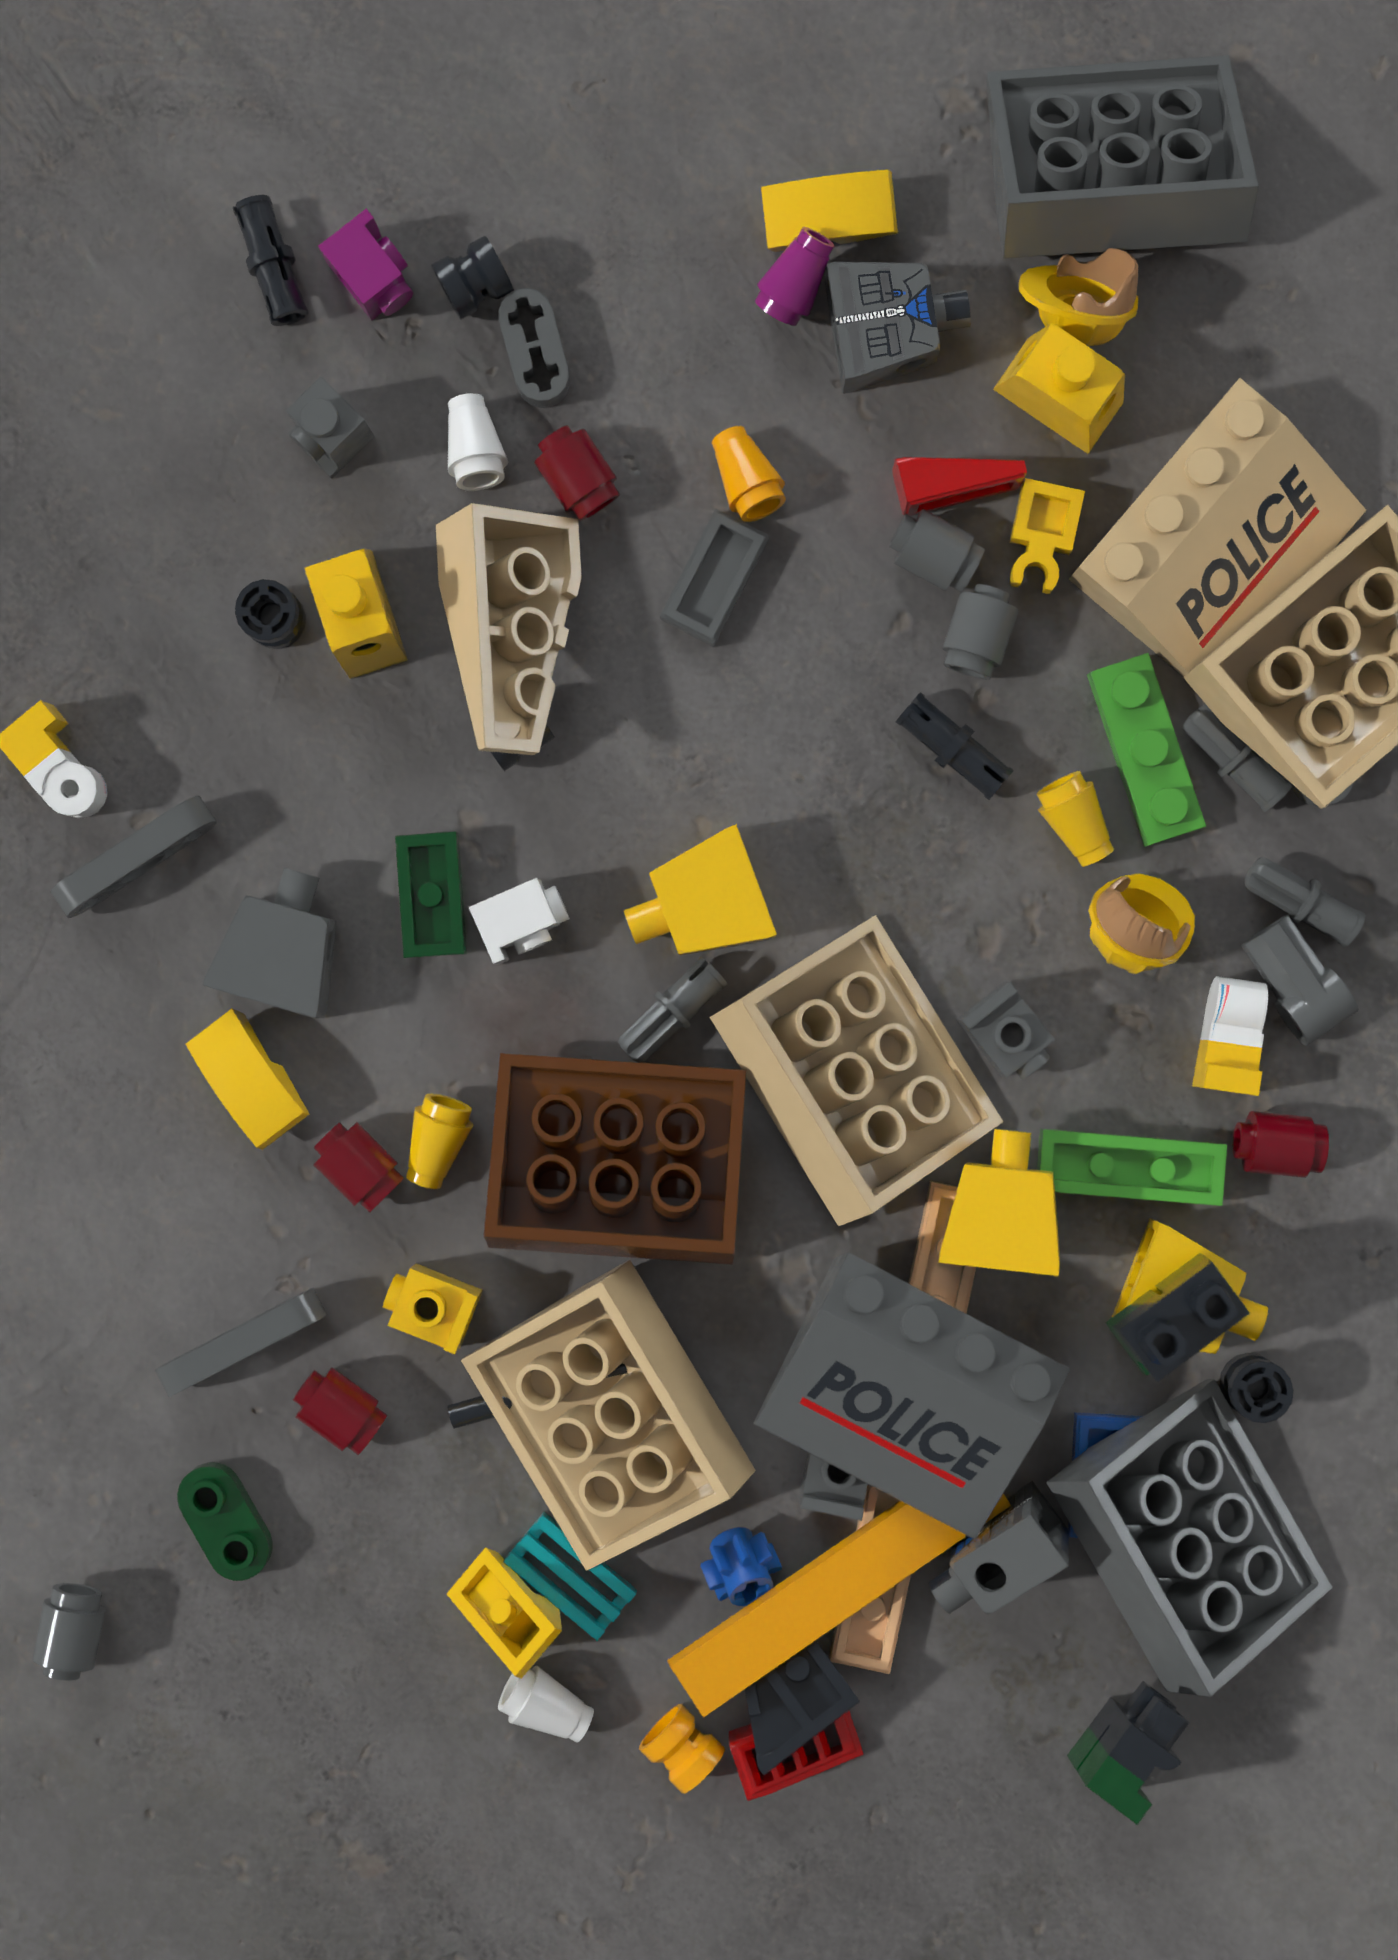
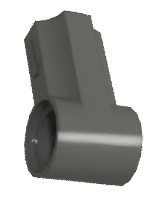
[1241,915,1359,1046]

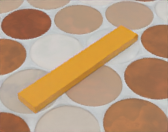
[667,1494,1011,1718]

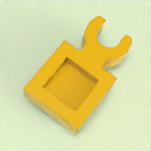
[1010,478,1085,594]

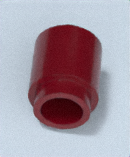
[534,425,620,522]
[1232,1111,1329,1178]
[313,1122,404,1213]
[292,1367,387,1455]

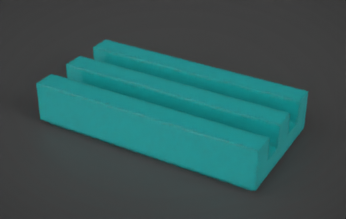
[504,1511,637,1641]

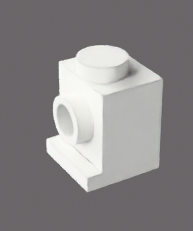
[469,878,570,965]

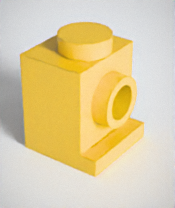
[382,1263,483,1354]

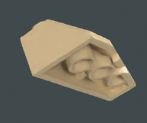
[436,503,582,755]

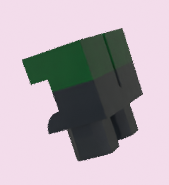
[1106,1253,1250,1382]
[1067,1681,1189,1825]

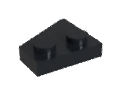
[745,1640,860,1776]

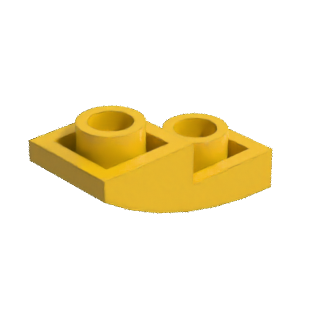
[761,170,898,252]
[186,1008,310,1150]

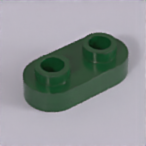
[177,1462,273,1581]

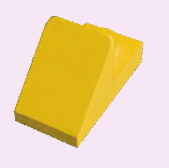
[447,1547,562,1679]

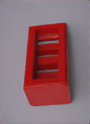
[892,457,1027,516]
[728,1710,864,1801]

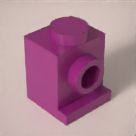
[318,208,413,321]

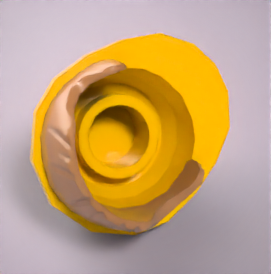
[1019,248,1138,346]
[1088,873,1195,974]

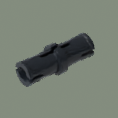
[233,195,309,326]
[895,692,1014,800]

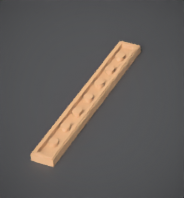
[829,1181,976,1674]

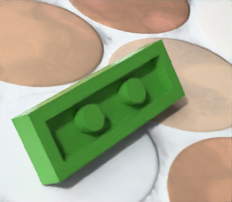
[1087,653,1206,847]
[1037,1128,1227,1206]

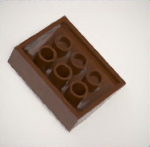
[484,1053,746,1265]

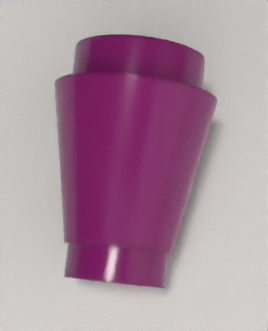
[755,227,834,326]

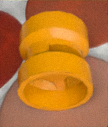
[639,1704,725,1794]

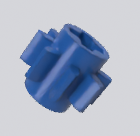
[700,1527,782,1606]

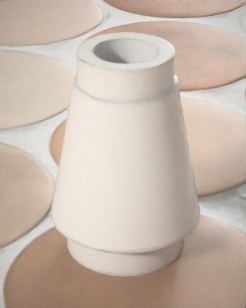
[448,393,508,491]
[498,1665,594,1743]

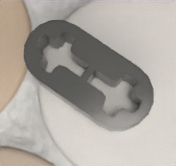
[499,288,570,408]

